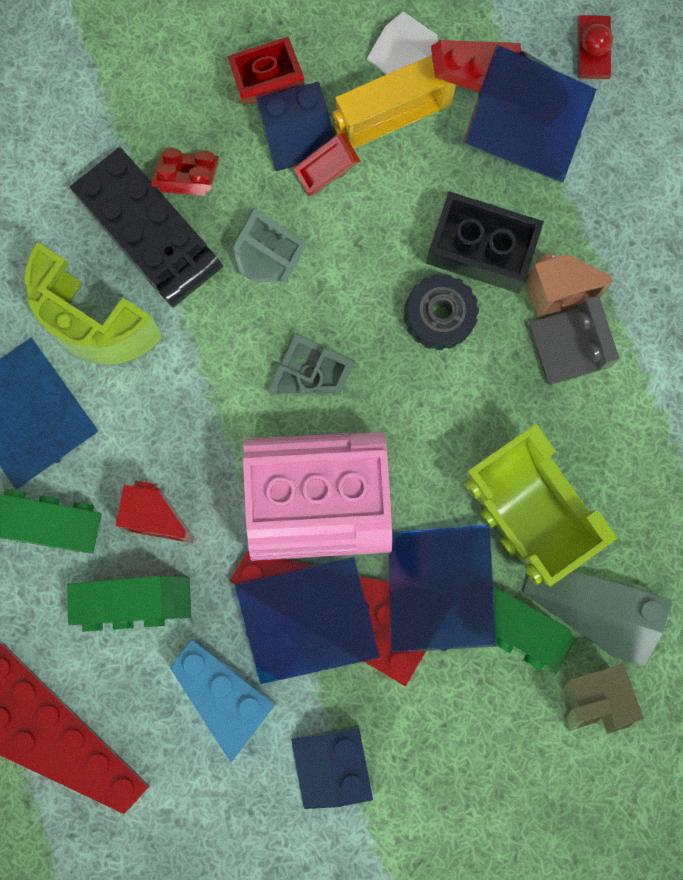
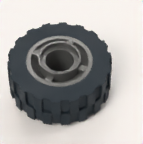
[404,274,479,350]

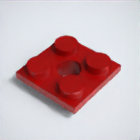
[151,148,219,196]

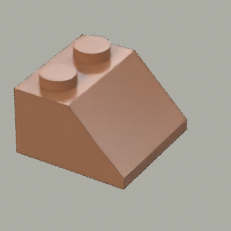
[525,254,613,318]

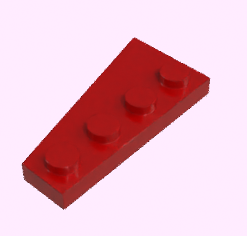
[431,40,522,106]

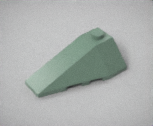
[523,571,672,666]

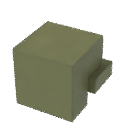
[562,663,644,734]

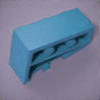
[170,640,276,763]

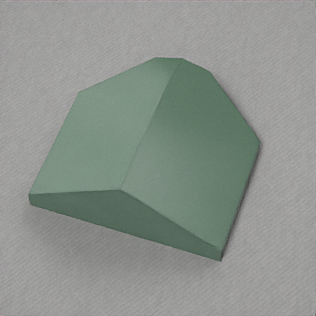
[231,208,307,283]

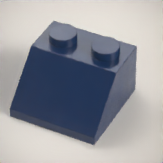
[256,81,334,171]
[291,725,373,809]

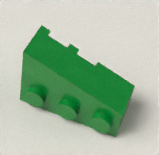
[0,489,101,554]
[67,576,191,632]
[457,578,576,675]

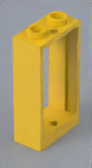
[332,55,456,149]

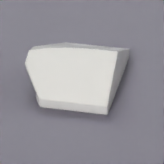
[366,12,438,74]

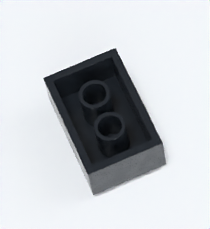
[426,191,544,293]

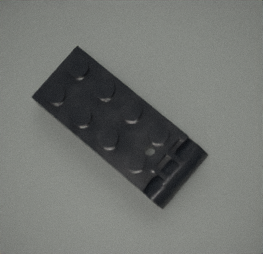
[69,147,223,308]

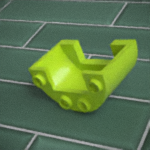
[24,242,163,365]
[464,423,618,587]

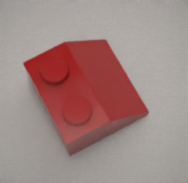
[227,36,304,106]
[115,481,194,543]

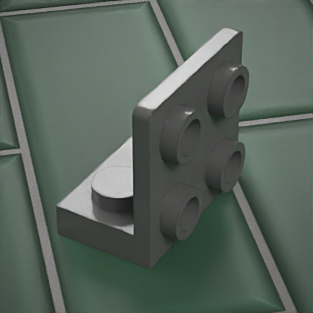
[529,296,620,385]

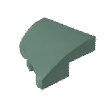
[268,333,356,394]

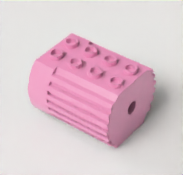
[243,431,392,561]

